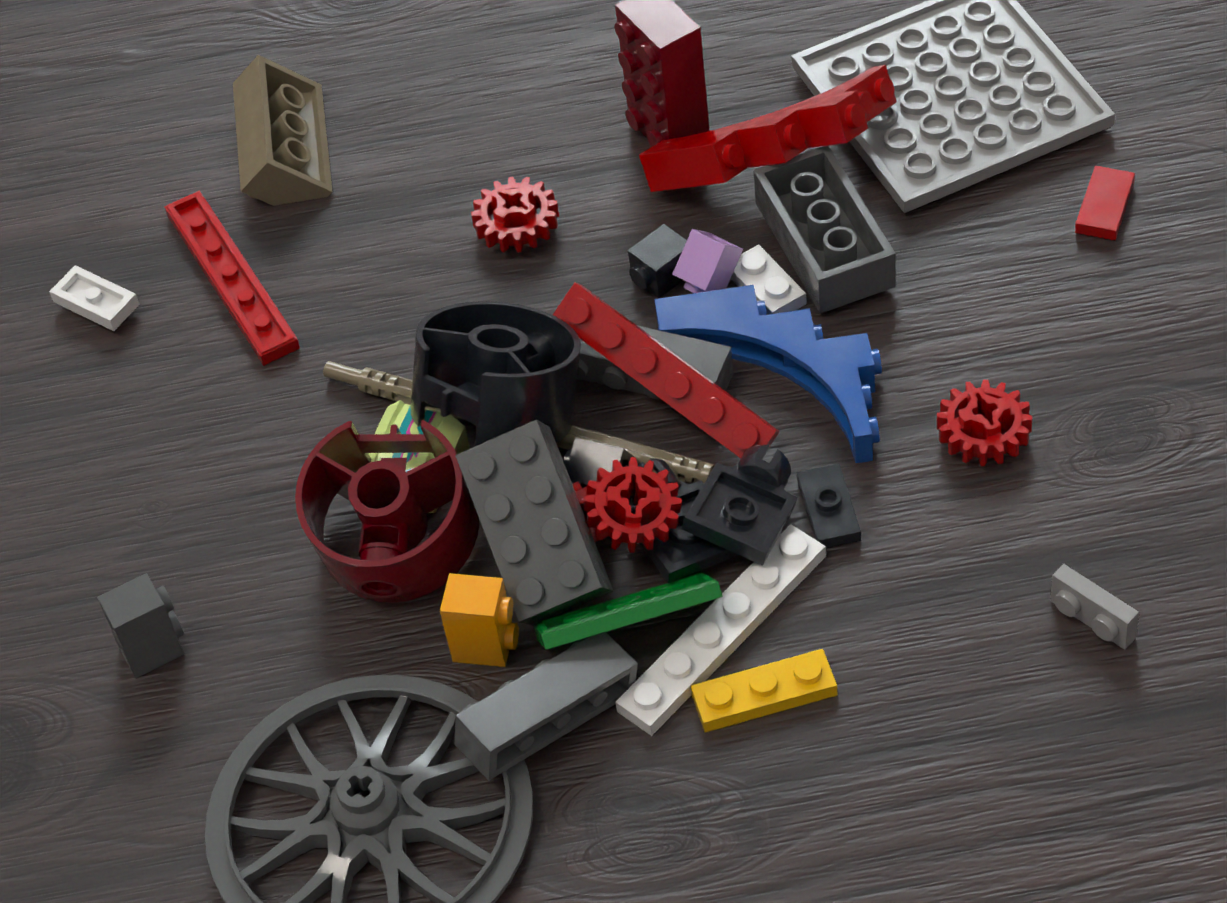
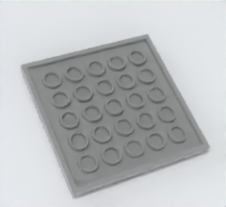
[791,0,1115,213]

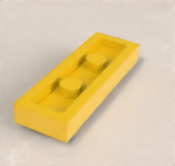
[690,649,838,733]

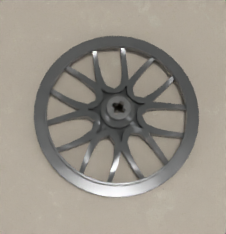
[205,675,533,903]

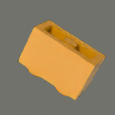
[440,573,519,667]

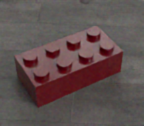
[614,0,710,147]

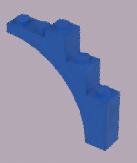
[654,285,882,463]

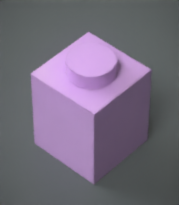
[673,229,743,293]

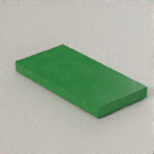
[533,573,723,650]

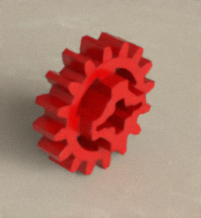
[471,177,559,253]
[937,380,1032,466]
[584,457,682,553]

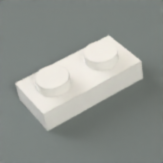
[730,245,807,315]
[49,265,140,331]

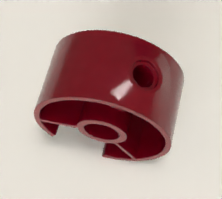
[295,420,479,603]

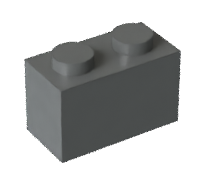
[97,573,185,679]

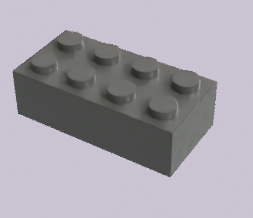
[753,145,896,313]
[455,420,614,625]

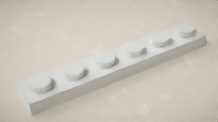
[615,524,826,736]

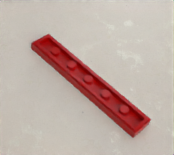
[164,190,300,366]

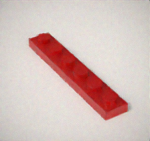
[552,282,780,458]

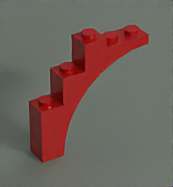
[639,65,897,192]

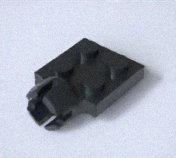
[681,445,798,565]
[630,458,738,584]

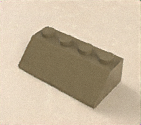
[233,55,333,206]

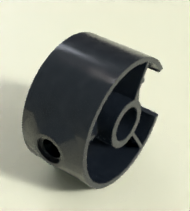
[410,301,581,446]

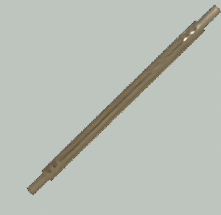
[323,361,715,484]

